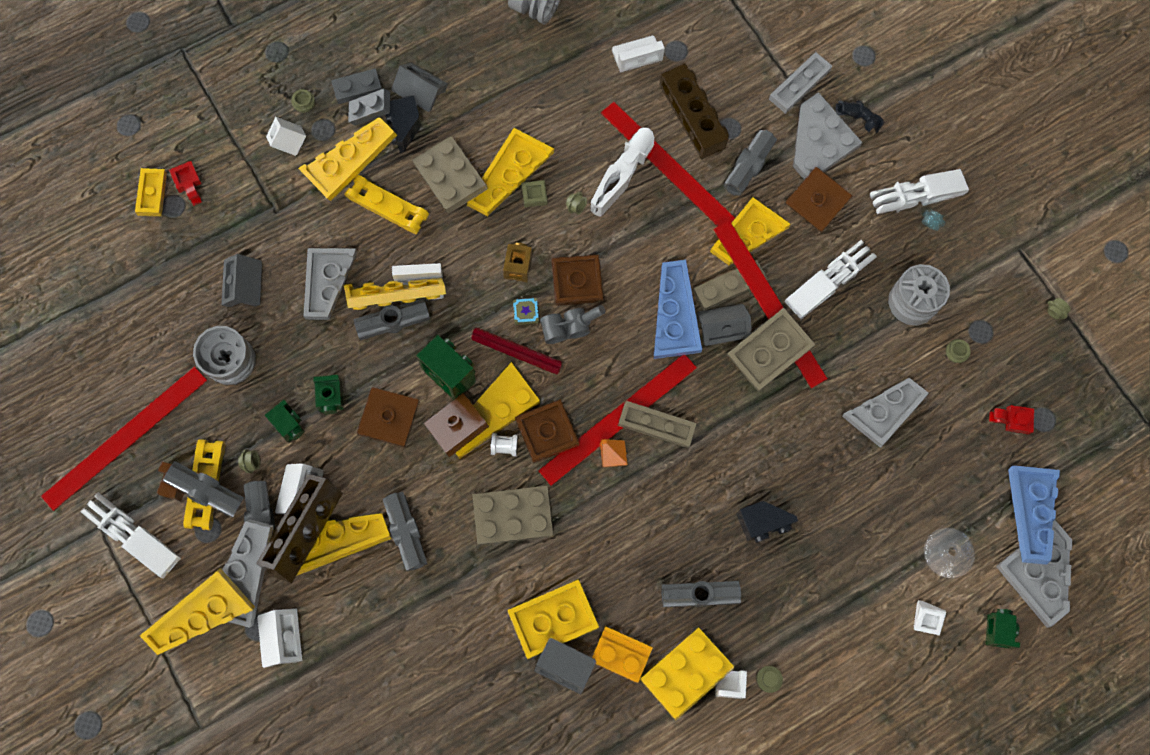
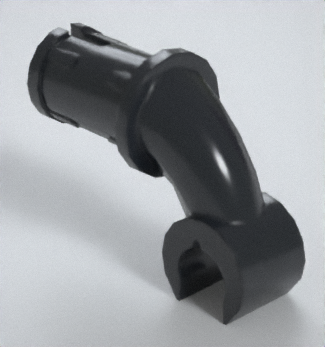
[835,100,884,133]

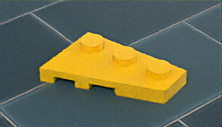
[710,197,791,265]

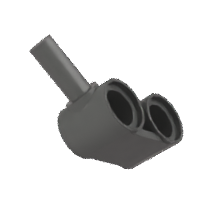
[540,305,606,344]

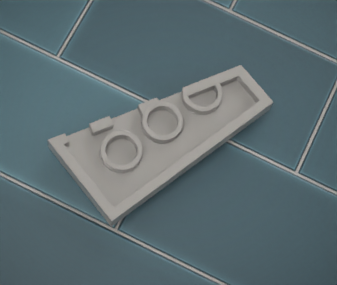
[222,519,274,628]

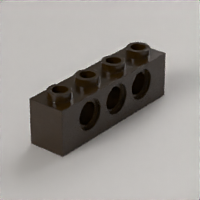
[659,63,729,160]
[256,474,343,583]

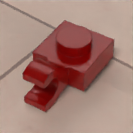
[169,161,202,206]
[989,405,1034,434]

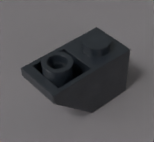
[385,96,422,153]
[736,501,798,543]

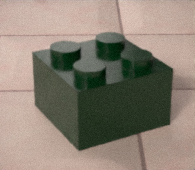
[416,335,476,400]

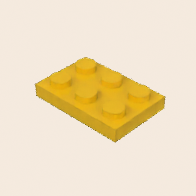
[507,579,599,660]
[641,628,734,721]

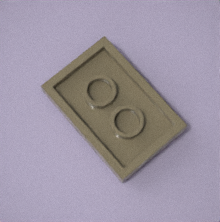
[412,136,488,214]
[727,308,816,392]
[472,486,553,546]

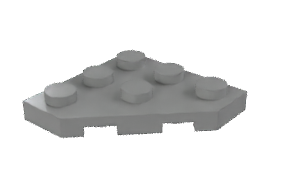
[793,92,862,180]
[996,520,1072,628]

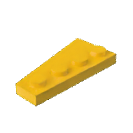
[298,117,397,201]
[467,128,554,216]
[344,278,446,310]
[455,362,540,459]
[297,513,392,575]
[140,568,255,655]

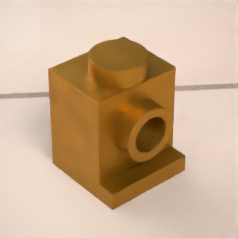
[503,243,532,282]

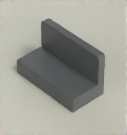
[392,62,448,112]
[221,254,262,307]
[697,304,752,346]
[534,638,596,695]

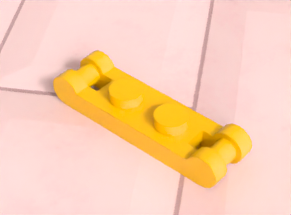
[344,175,429,234]
[183,439,226,530]

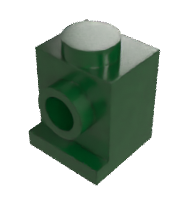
[313,375,344,414]
[265,400,304,442]
[985,609,1020,649]

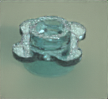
[921,210,946,231]

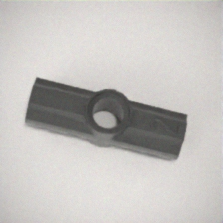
[724,130,777,196]
[353,298,430,340]
[163,461,244,518]
[244,481,275,535]
[383,492,428,572]
[661,581,741,608]

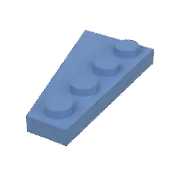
[653,260,702,359]
[1008,466,1060,565]

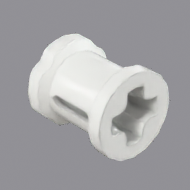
[491,433,518,456]

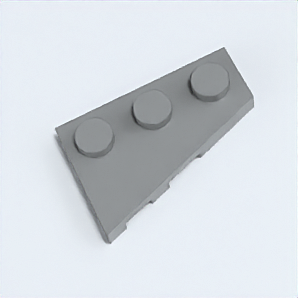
[304,248,357,320]
[842,378,929,448]

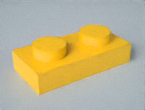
[135,168,167,216]

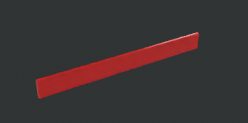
[601,102,735,226]
[713,220,827,388]
[539,355,697,486]
[41,367,207,511]

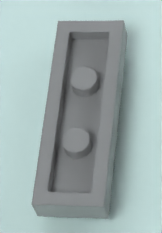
[769,52,832,114]

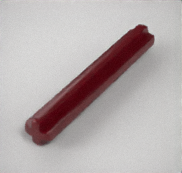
[471,327,562,374]

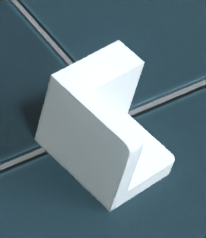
[266,117,306,155]
[715,671,747,699]

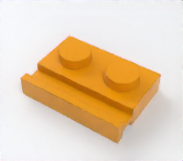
[592,626,653,683]

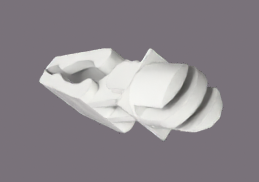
[591,128,654,217]
[870,169,969,214]
[785,240,877,320]
[81,492,181,579]

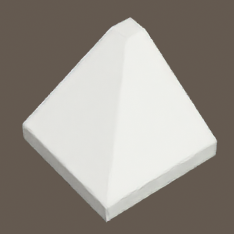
[914,600,946,635]

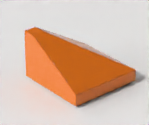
[600,439,628,467]

